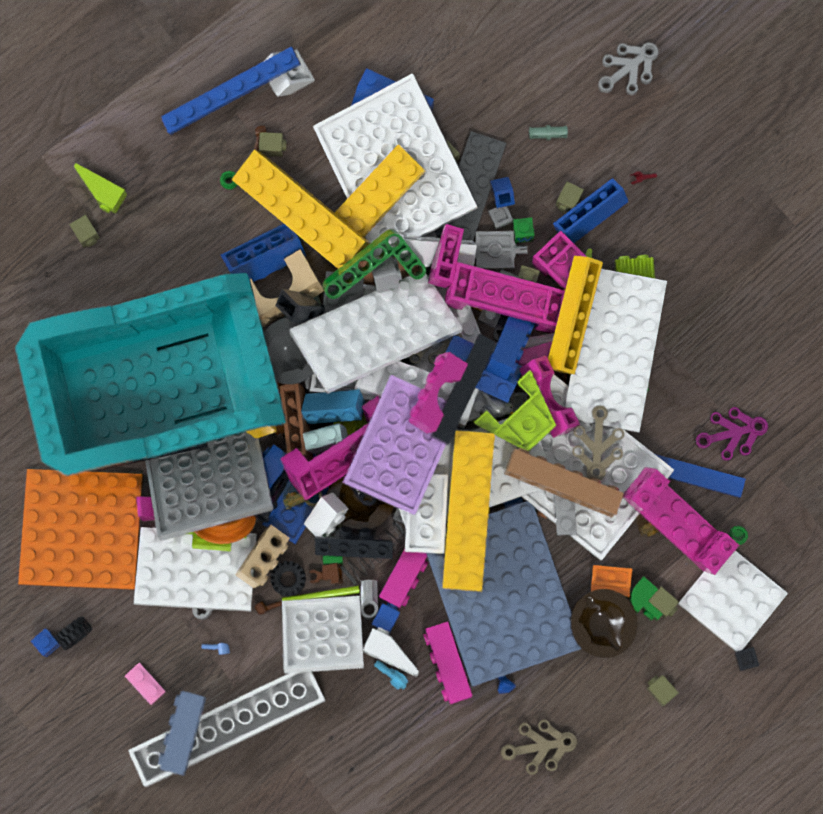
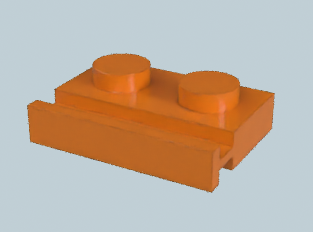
[591,565,632,597]

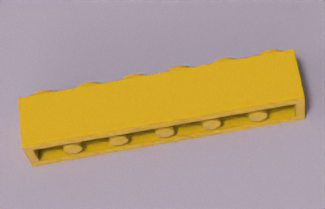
[548,256,603,375]

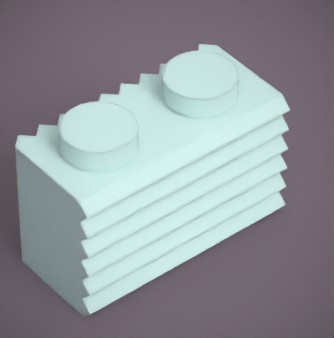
[303,423,348,455]

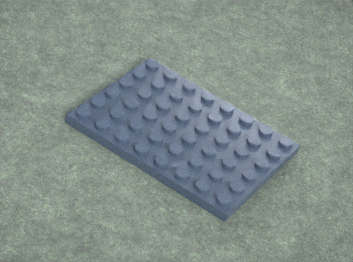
[426,501,581,686]

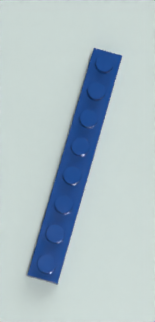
[161,47,301,135]

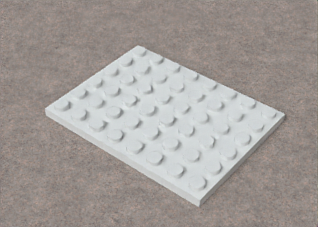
[313,73,478,256]
[521,375,674,561]

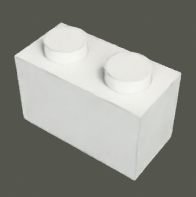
[304,493,349,537]

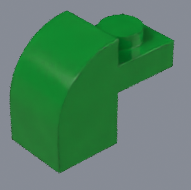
[630,576,663,621]

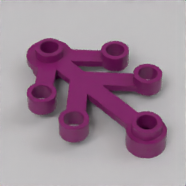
[695,407,768,461]

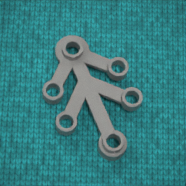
[598,43,658,95]

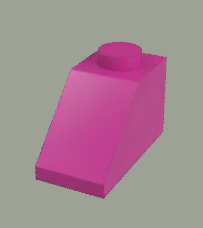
[136,497,155,521]

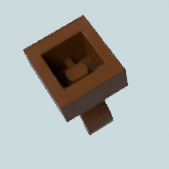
[309,563,343,585]

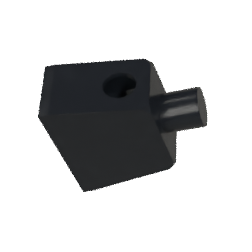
[275,289,325,323]

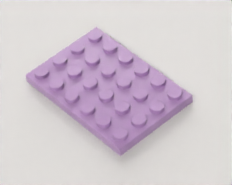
[343,375,447,515]

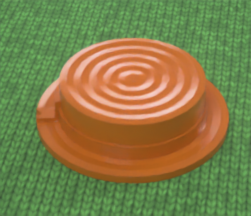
[194,515,256,544]

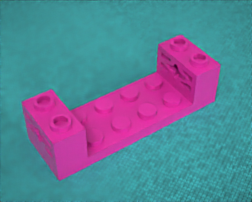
[532,231,587,290]
[444,262,565,333]
[280,396,380,501]
[623,467,739,575]

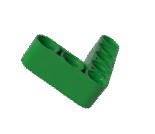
[322,229,426,299]

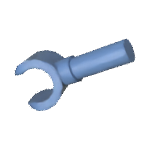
[202,643,230,655]

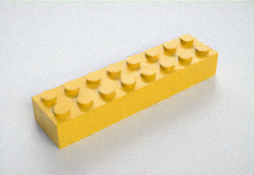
[232,150,370,273]
[442,431,495,592]

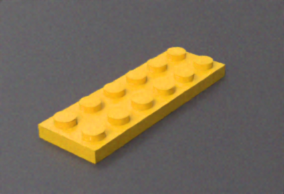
[335,144,426,237]

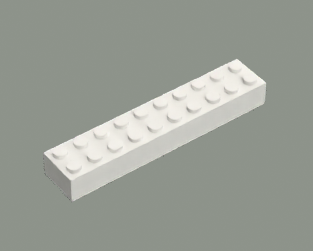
[128,671,326,787]

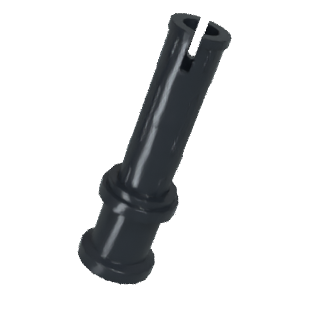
[254,469,289,523]

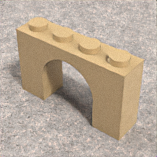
[250,250,324,328]

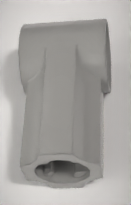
[360,580,378,620]

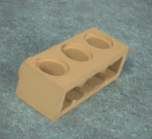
[235,525,290,588]

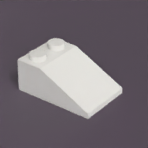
[363,627,419,677]

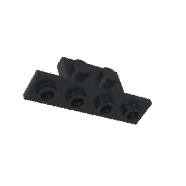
[315,527,393,559]

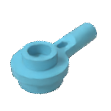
[374,660,408,689]

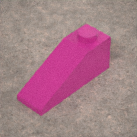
[428,224,464,288]

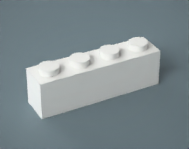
[400,235,477,267]

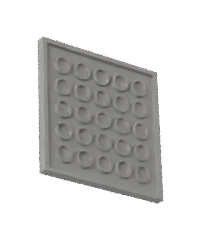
[145,432,274,541]

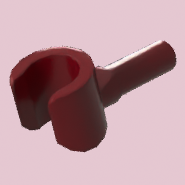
[630,171,657,185]

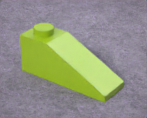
[74,163,127,214]

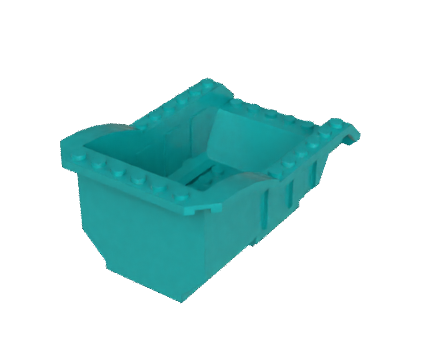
[15,273,286,476]

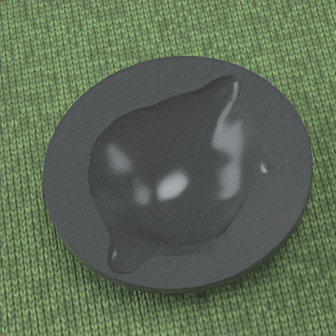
[264,318,314,385]

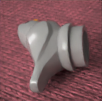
[480,392,514,419]

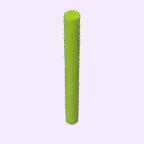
[282,586,360,601]

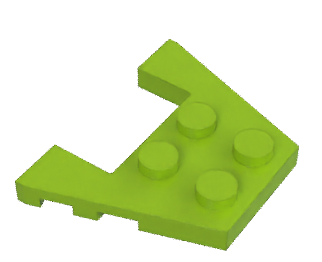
[474,370,556,452]

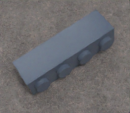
[158,691,206,775]

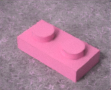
[125,663,166,705]

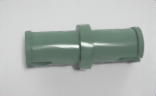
[529,125,568,140]

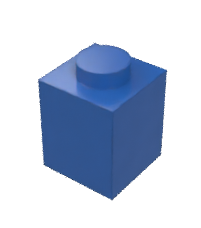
[490,177,515,208]
[372,603,400,635]
[31,628,61,657]

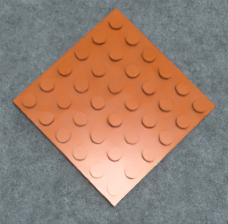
[18,469,143,590]

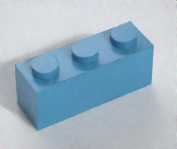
[301,390,366,424]

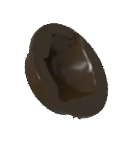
[328,477,394,529]
[570,589,638,658]

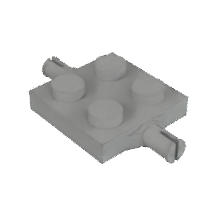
[475,231,527,270]

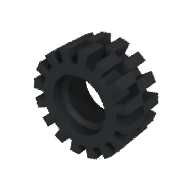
[270,561,306,597]
[55,616,93,651]

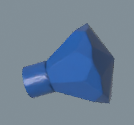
[498,675,516,694]

